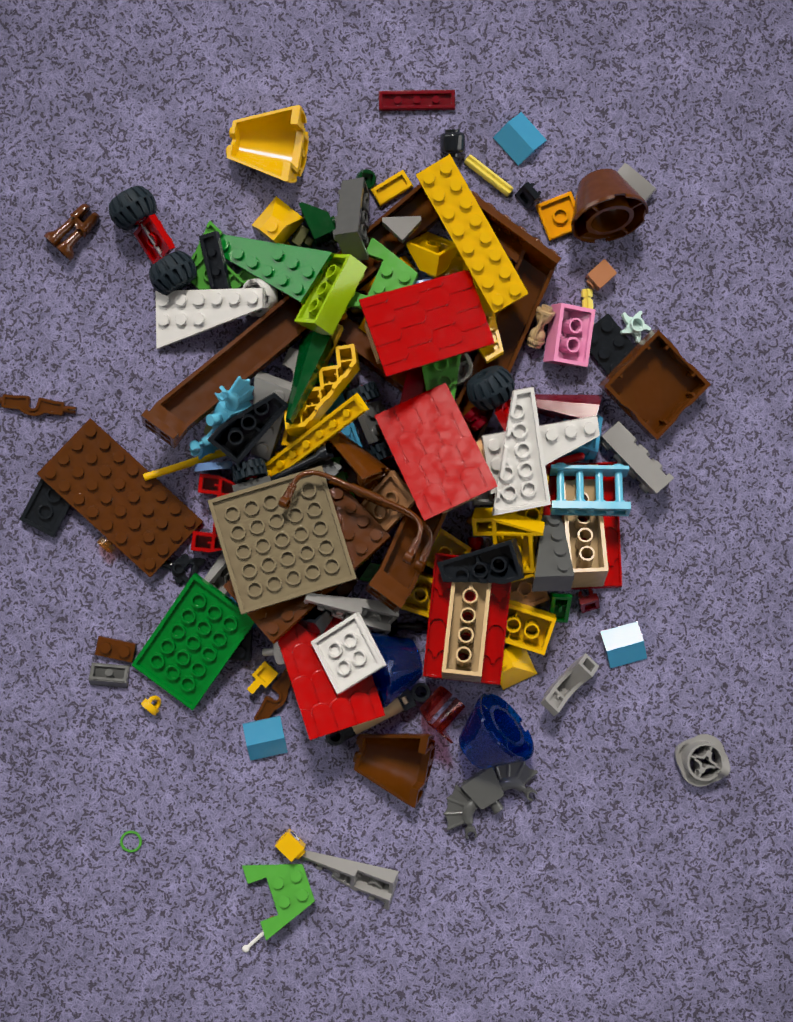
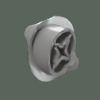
[674,734,731,787]

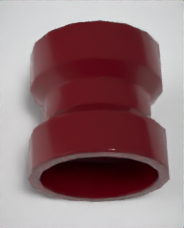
[463,407,489,433]

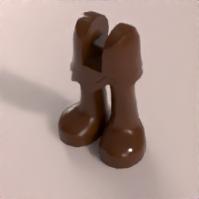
[44,204,100,261]

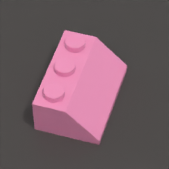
[543,303,596,367]

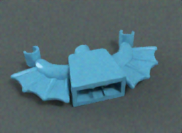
[189,376,254,459]

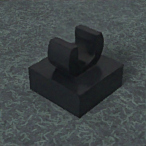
[515,182,541,209]

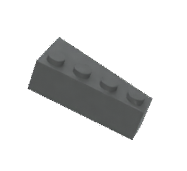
[333,177,369,261]
[532,515,575,592]

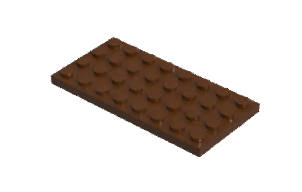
[37,418,203,578]
[223,485,391,644]

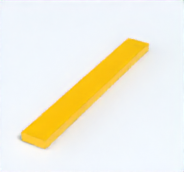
[265,393,369,476]

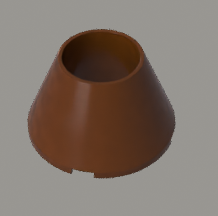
[571,169,649,243]

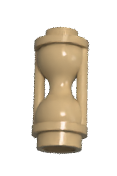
[526,304,555,349]

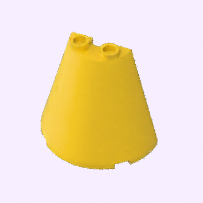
[226,105,309,183]

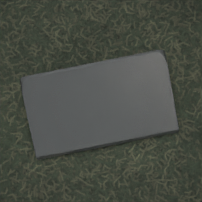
[88,663,130,688]

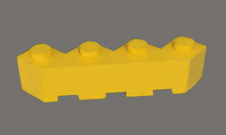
[284,344,360,436]

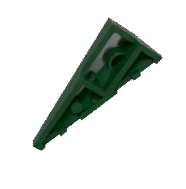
[286,331,334,424]

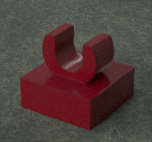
[578,588,600,613]

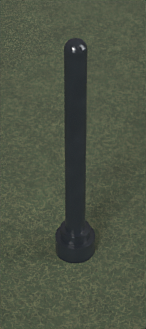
[271,444,334,480]

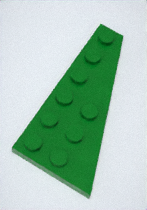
[220,234,334,304]

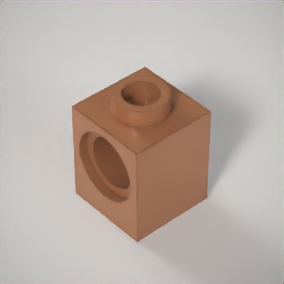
[585,259,617,291]

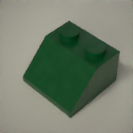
[299,202,336,246]

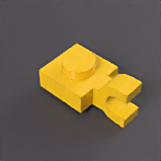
[247,661,279,694]

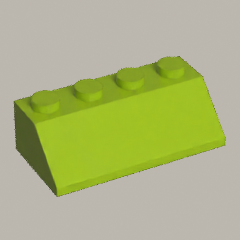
[294,254,367,335]

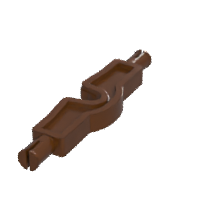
[0,394,77,416]
[254,668,291,721]

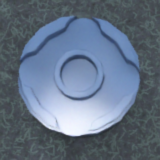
[194,461,233,472]

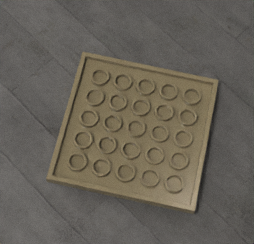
[208,465,357,615]

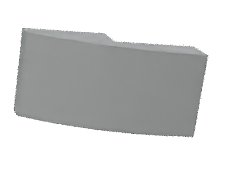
[617,163,656,201]

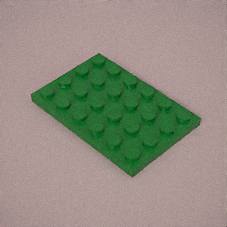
[132,573,255,710]

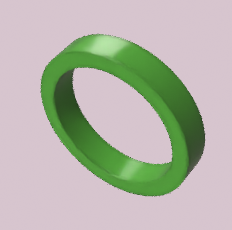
[120,830,142,852]

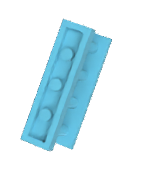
[550,463,631,516]

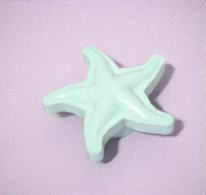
[620,311,651,343]

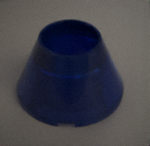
[370,632,423,708]
[459,693,534,769]

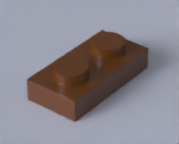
[95,636,137,663]

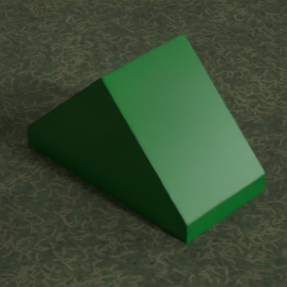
[549,592,572,623]

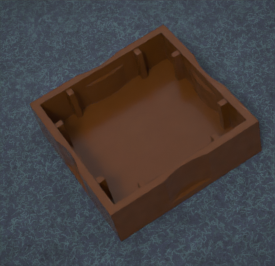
[598,330,711,440]

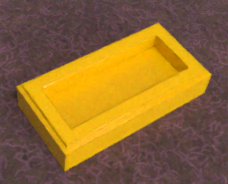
[371,170,413,207]

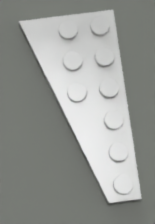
[155,288,265,349]
[492,387,551,516]
[481,416,600,494]

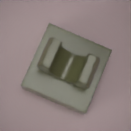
[290,225,314,246]

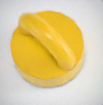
[141,695,161,716]

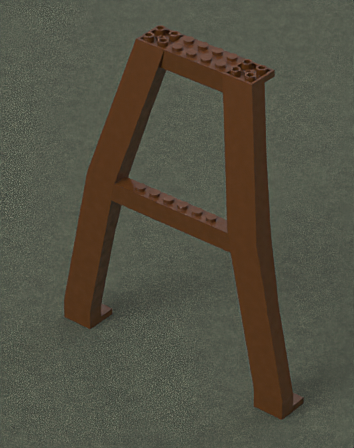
[141,183,561,613]

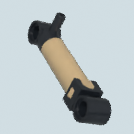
[326,681,431,746]

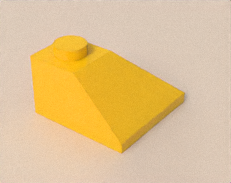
[252,196,305,244]
[406,232,458,277]
[500,644,537,690]

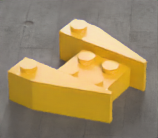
[472,508,545,583]

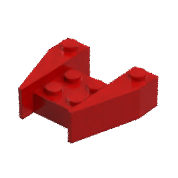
[191,473,236,553]

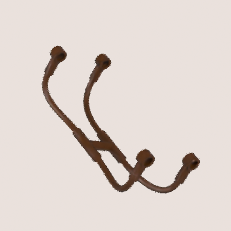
[278,470,433,573]

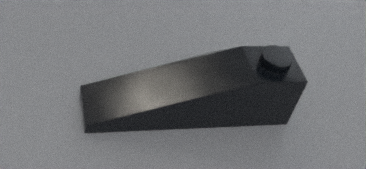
[207,392,288,464]
[437,538,524,584]

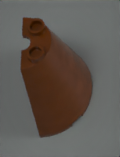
[322,431,391,504]
[353,734,436,808]

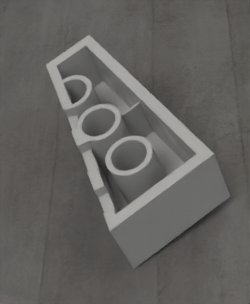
[251,371,292,460]
[600,421,674,494]

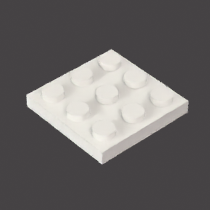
[311,612,387,694]

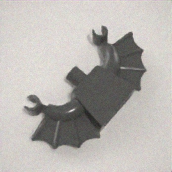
[443,758,538,839]

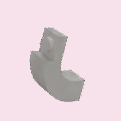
[540,653,599,716]

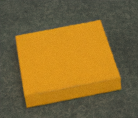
[535,191,575,241]

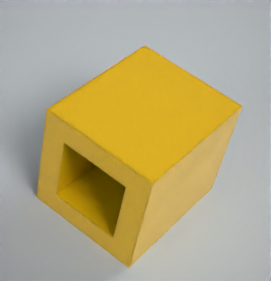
[275,828,306,862]

